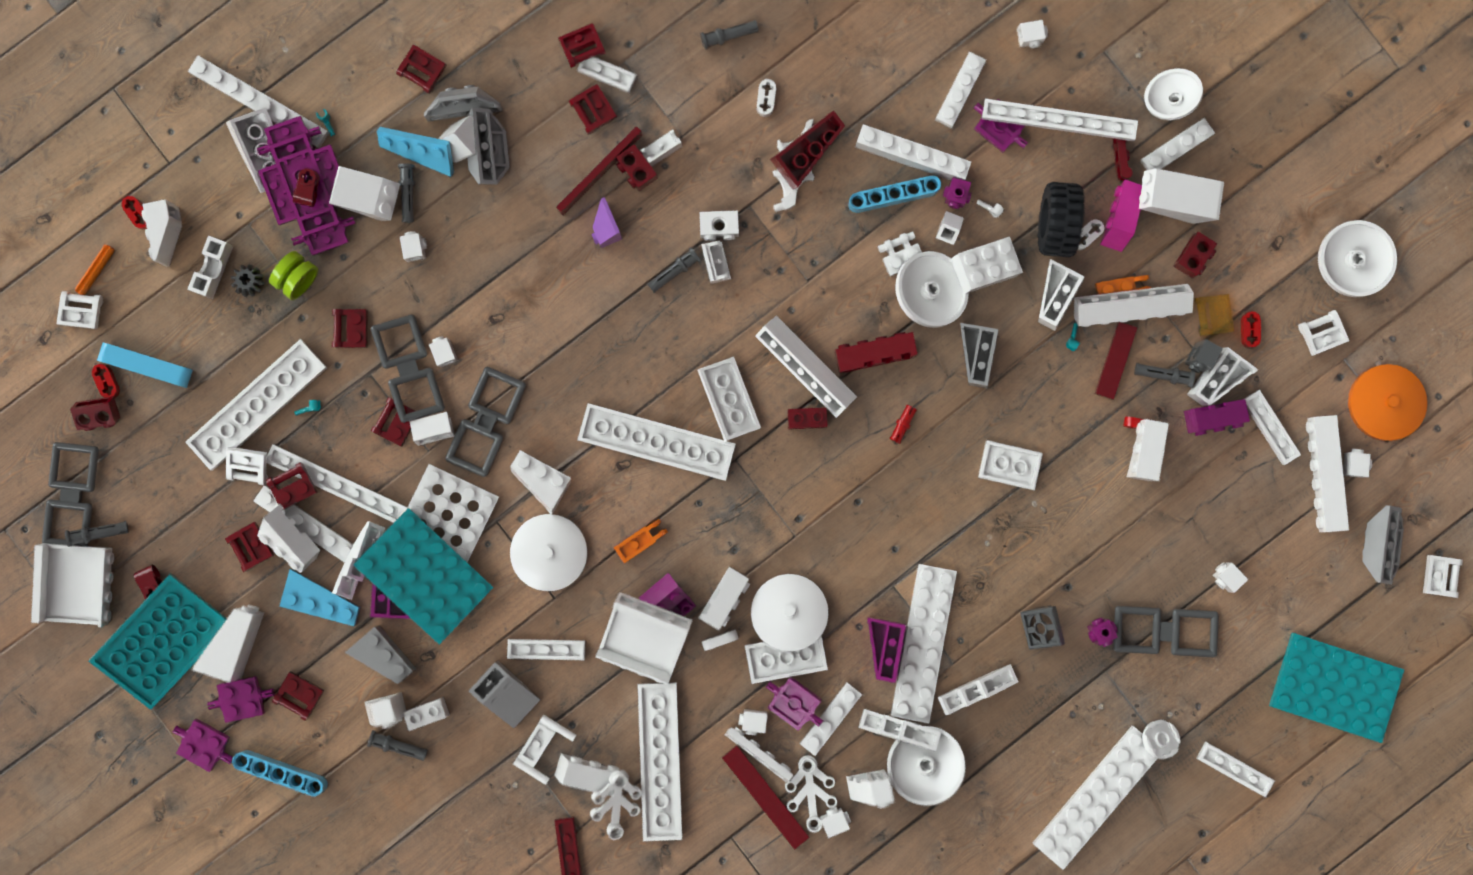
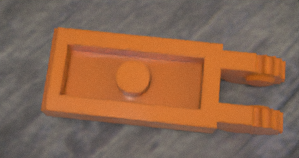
[1095,275,1151,295]
[614,519,668,564]

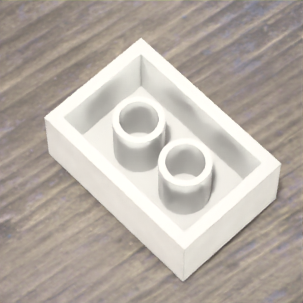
[951,237,1023,294]

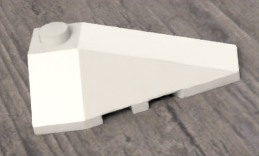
[226,107,276,193]

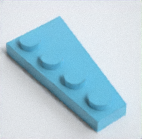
[377,127,454,177]
[280,569,360,626]

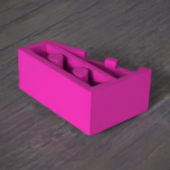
[1100,180,1142,252]

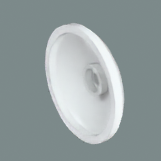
[1144,69,1203,120]

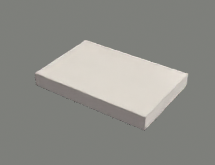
[978,440,1043,490]

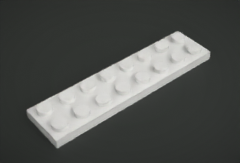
[185,339,327,471]
[578,403,736,481]
[891,564,957,723]
[638,682,682,841]
[1033,726,1157,870]

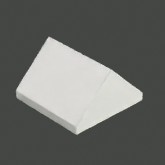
[438,116,476,163]

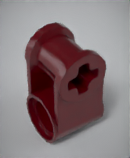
[293,168,320,207]
[134,564,162,600]

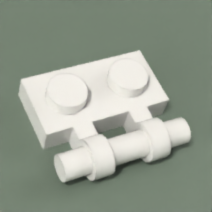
[878,231,922,276]

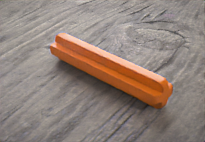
[75,244,115,295]

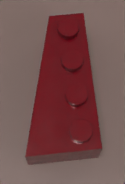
[770,110,845,190]
[834,332,918,374]

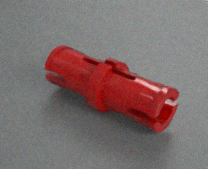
[889,405,917,444]

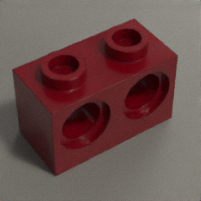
[616,144,658,192]
[1173,231,1218,278]
[70,396,120,431]
[787,407,827,430]

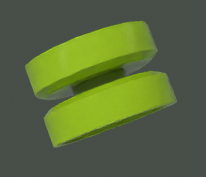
[269,251,318,301]

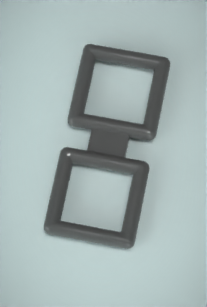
[371,315,445,423]
[445,367,526,477]
[42,442,99,546]
[1113,606,1219,657]

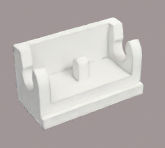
[640,129,682,167]
[701,241,731,284]
[409,412,455,446]

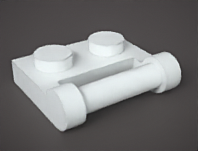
[57,291,103,329]
[1298,310,1349,356]
[226,447,268,485]
[1423,555,1463,598]

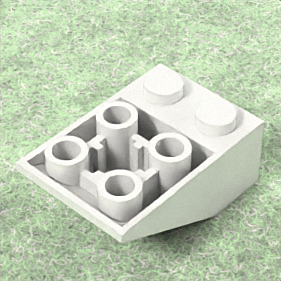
[142,199,182,267]

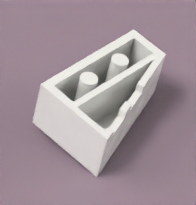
[1038,259,1084,331]
[1127,419,1169,481]
[510,450,571,515]
[257,504,320,573]
[699,567,750,630]
[364,692,406,728]
[554,753,620,796]
[846,769,894,808]

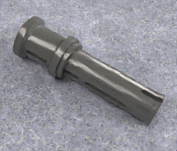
[700,20,759,50]
[398,164,416,223]
[647,247,701,293]
[1134,363,1195,388]
[65,521,129,547]
[367,730,428,761]

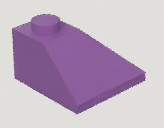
[591,197,622,248]

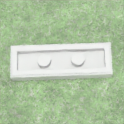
[577,57,637,93]

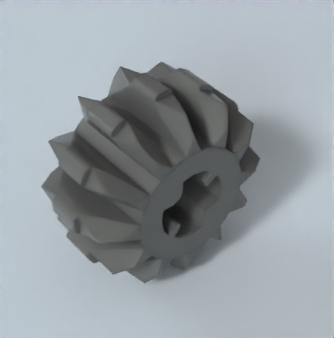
[231,264,265,297]

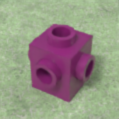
[943,177,972,209]
[1087,617,1118,647]

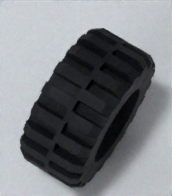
[1038,182,1085,257]

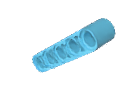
[848,176,941,213]
[97,342,193,388]
[232,750,328,796]

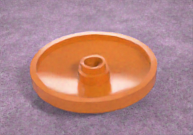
[1348,364,1427,441]

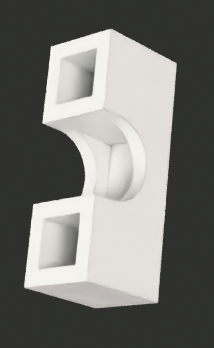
[187,236,233,299]

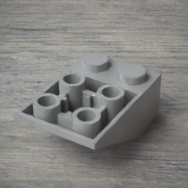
[469,660,541,728]

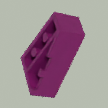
[1184,399,1250,436]
[370,583,410,619]
[867,617,907,683]

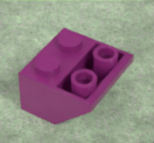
[639,573,696,617]

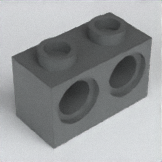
[1184,339,1223,373]

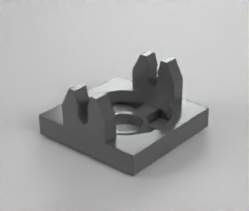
[1020,605,1065,650]

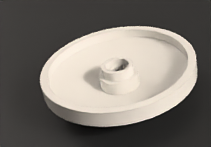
[1318,220,1397,297]
[895,251,969,328]
[510,514,588,591]
[751,574,828,652]
[887,726,966,806]

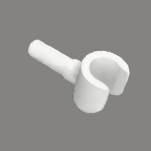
[976,200,1004,217]

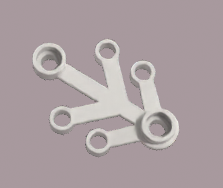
[785,755,837,833]
[590,770,642,840]

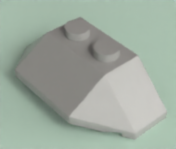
[424,85,503,122]
[467,108,510,185]
[1362,505,1404,585]

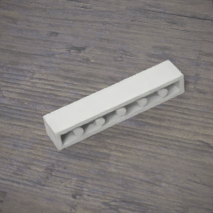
[855,124,971,181]
[1074,284,1194,327]
[755,316,857,418]
[1306,415,1349,532]

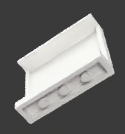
[31,543,114,627]
[595,592,692,685]

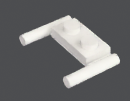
[513,715,576,785]

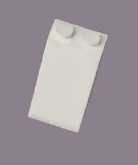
[1139,169,1224,224]
[193,605,264,682]

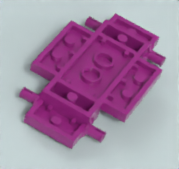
[257,116,356,256]

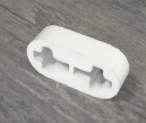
[757,79,776,117]
[1078,219,1104,250]
[702,629,739,651]

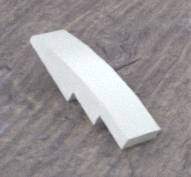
[332,521,385,600]
[938,664,1018,715]
[858,709,941,751]

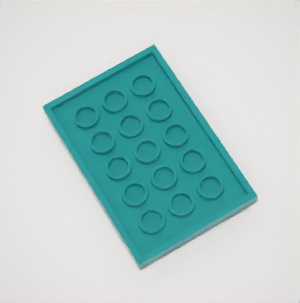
[353,508,494,645]
[88,573,227,710]
[1269,633,1404,743]

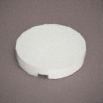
[1143,720,1180,759]

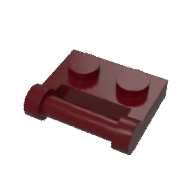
[558,23,606,68]
[396,44,447,94]
[569,84,617,135]
[332,309,368,348]
[370,397,416,447]
[266,462,318,510]
[225,522,274,573]
[272,671,324,721]

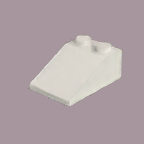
[329,166,400,221]

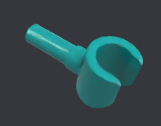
[316,109,336,137]
[1066,323,1080,351]
[294,400,321,416]

